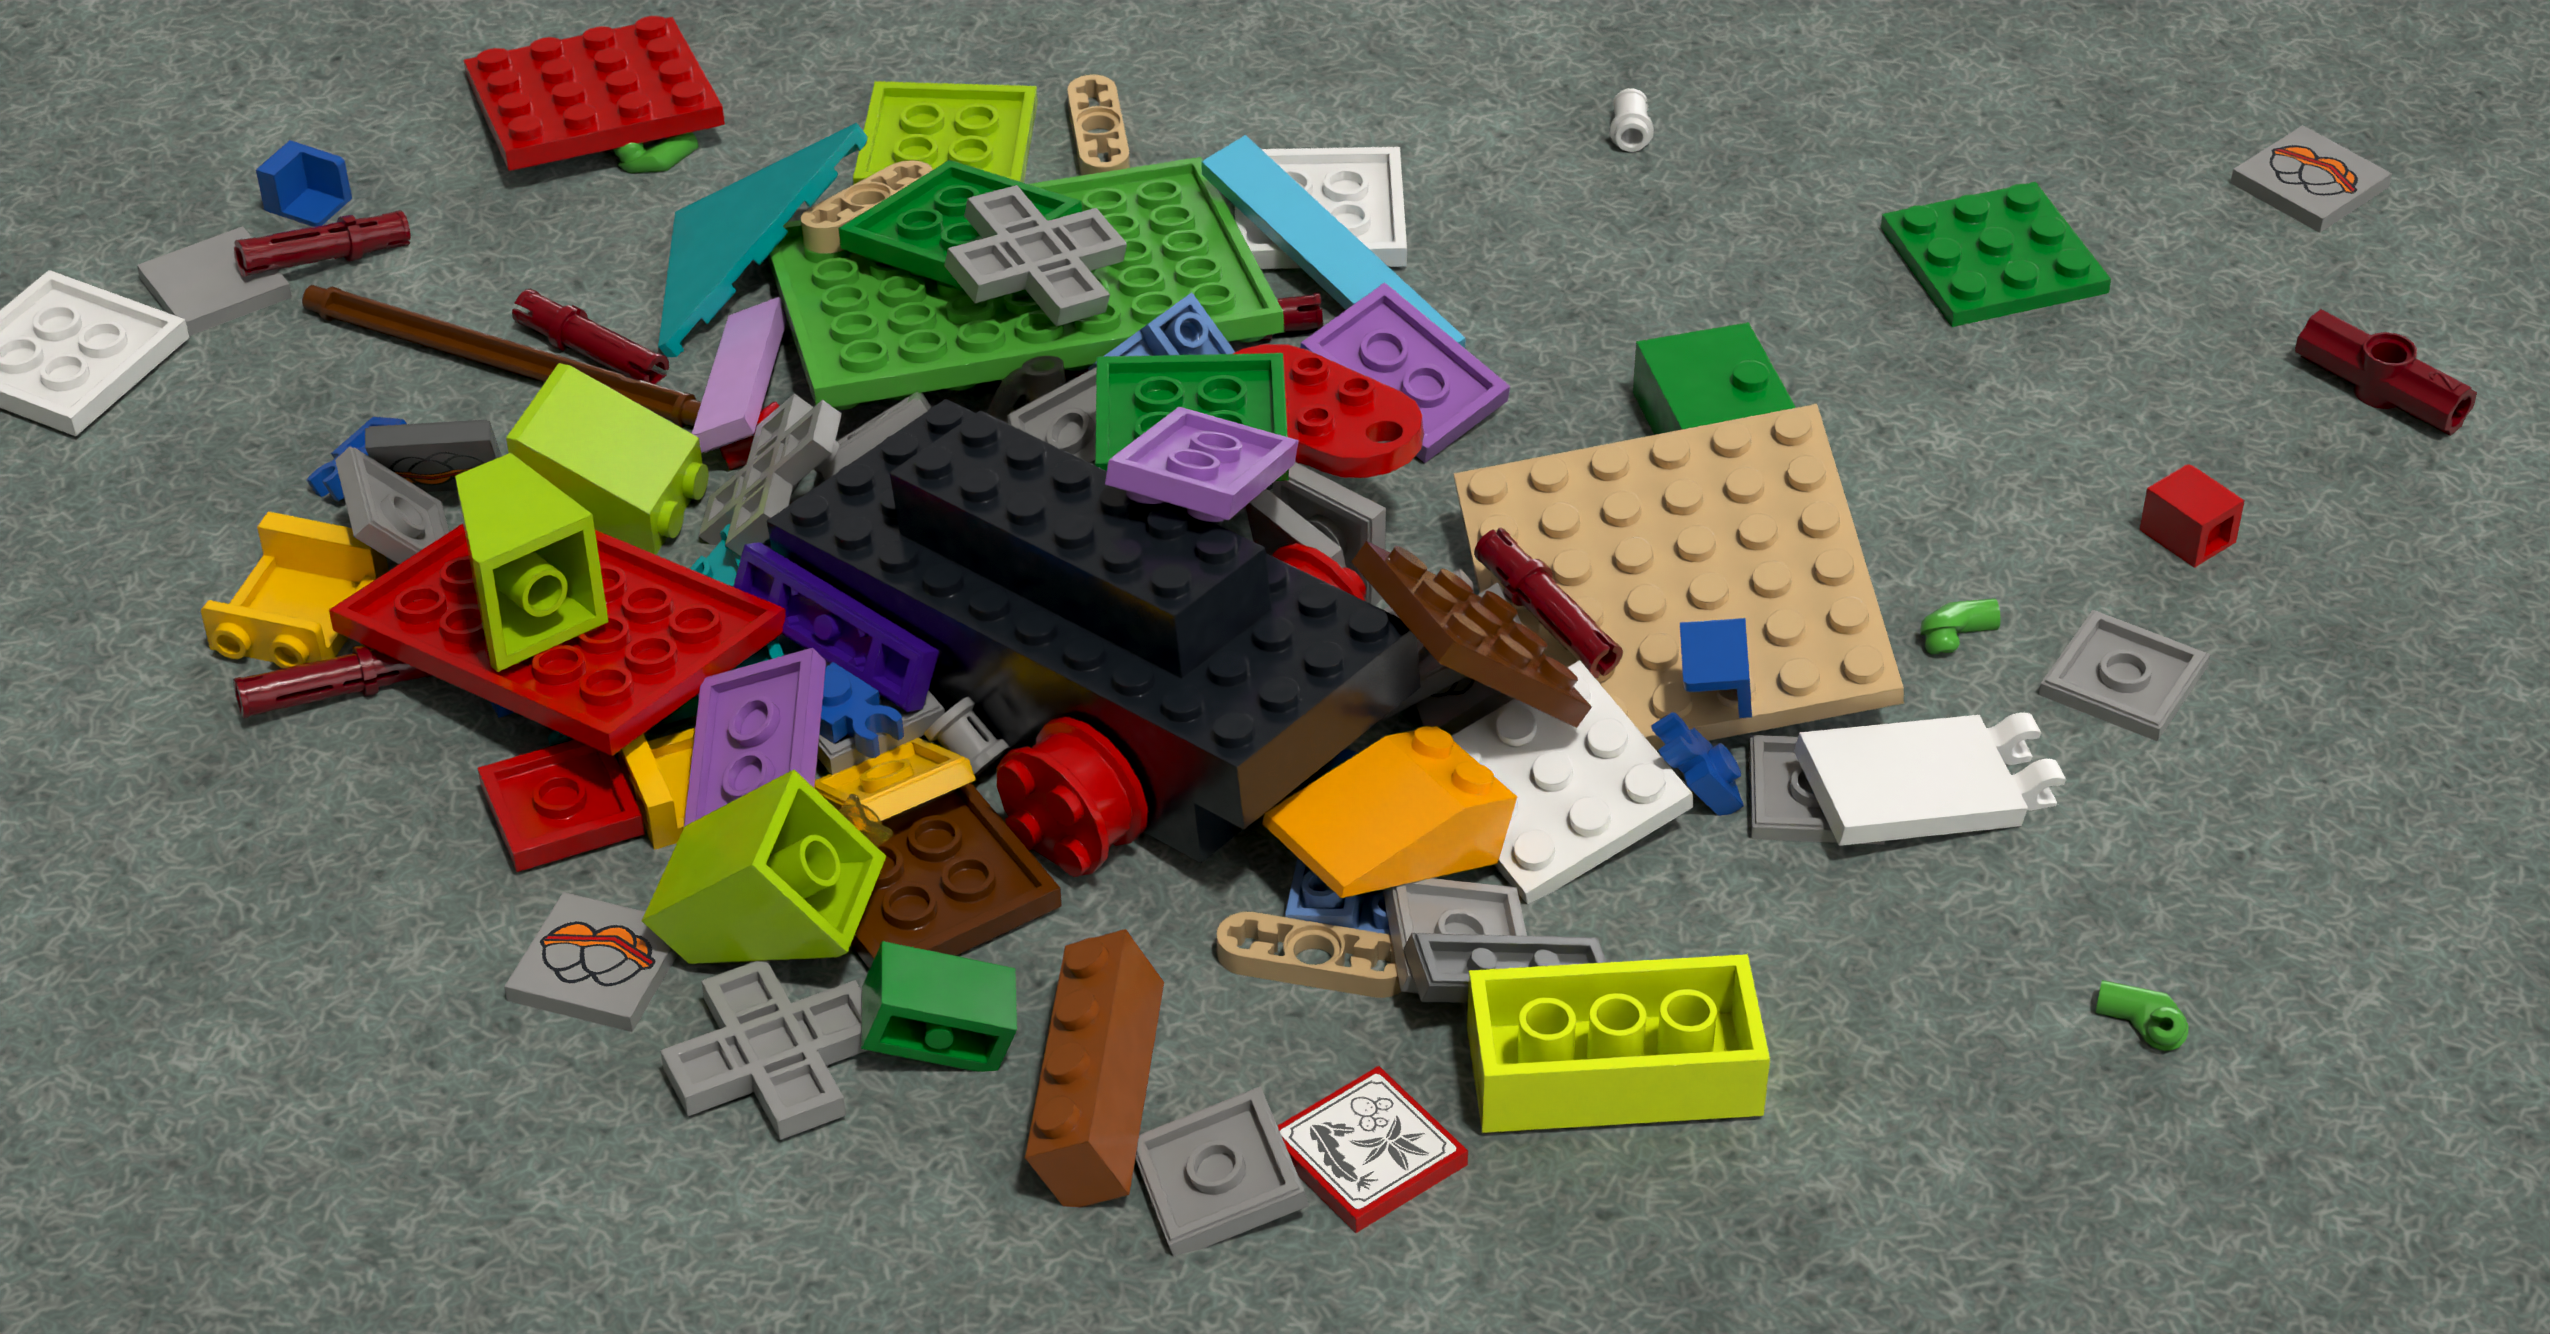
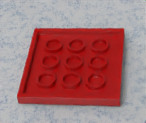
[463,16,725,171]

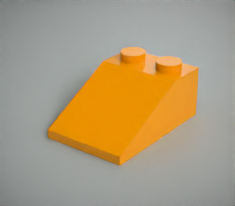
[1262,726,1517,898]

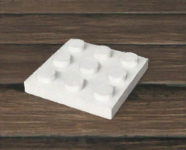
[1235,147,1407,269]
[0,270,189,436]
[1452,660,1693,904]

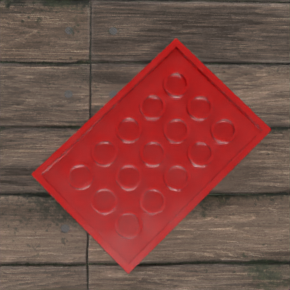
[329,523,786,756]

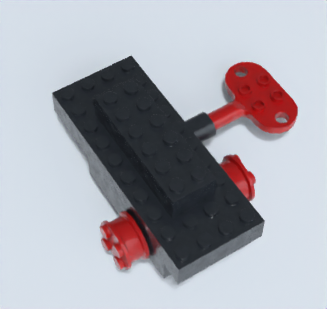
[766,344,1424,877]

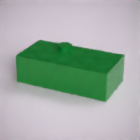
[1633,322,1796,435]

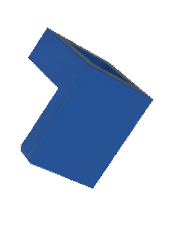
[256,140,352,227]
[1680,618,1752,718]

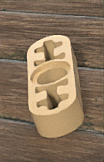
[1067,75,1130,176]
[801,161,933,254]
[1217,912,1401,998]

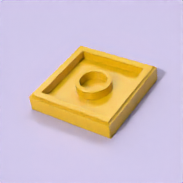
[814,737,976,830]

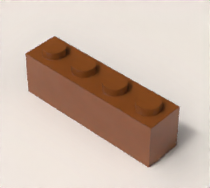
[1025,929,1164,1207]

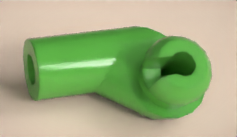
[614,132,698,173]
[1920,598,2001,655]
[2096,980,2188,1051]

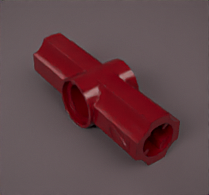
[2295,309,2477,436]

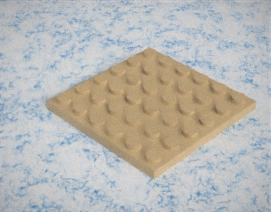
[1454,404,1904,751]

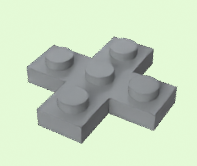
[944,185,1127,326]
[699,393,842,556]
[660,960,868,1140]

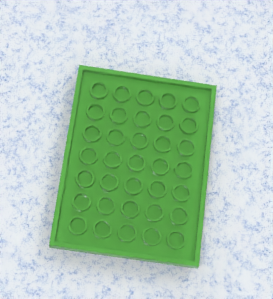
[767,157,1284,410]

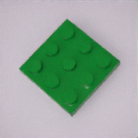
[838,160,1082,292]
[1880,182,2111,327]
[1095,353,1289,481]

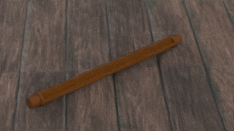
[302,285,701,428]

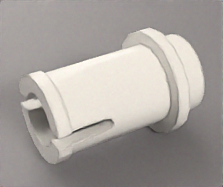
[1610,89,1654,152]

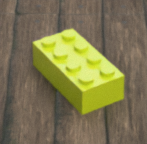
[1467,954,1770,1133]

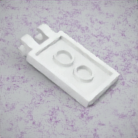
[1794,713,2066,846]

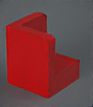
[2139,464,2245,568]

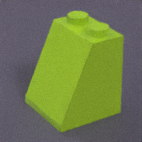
[506,363,709,555]
[455,453,609,672]
[641,769,886,964]

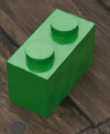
[861,941,1017,1072]

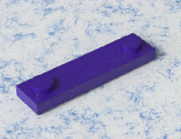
[733,542,939,712]

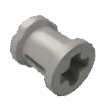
[924,696,1010,777]

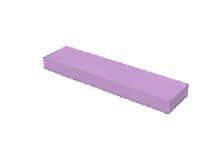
[692,297,787,453]

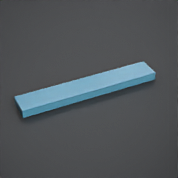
[1201,135,1465,348]

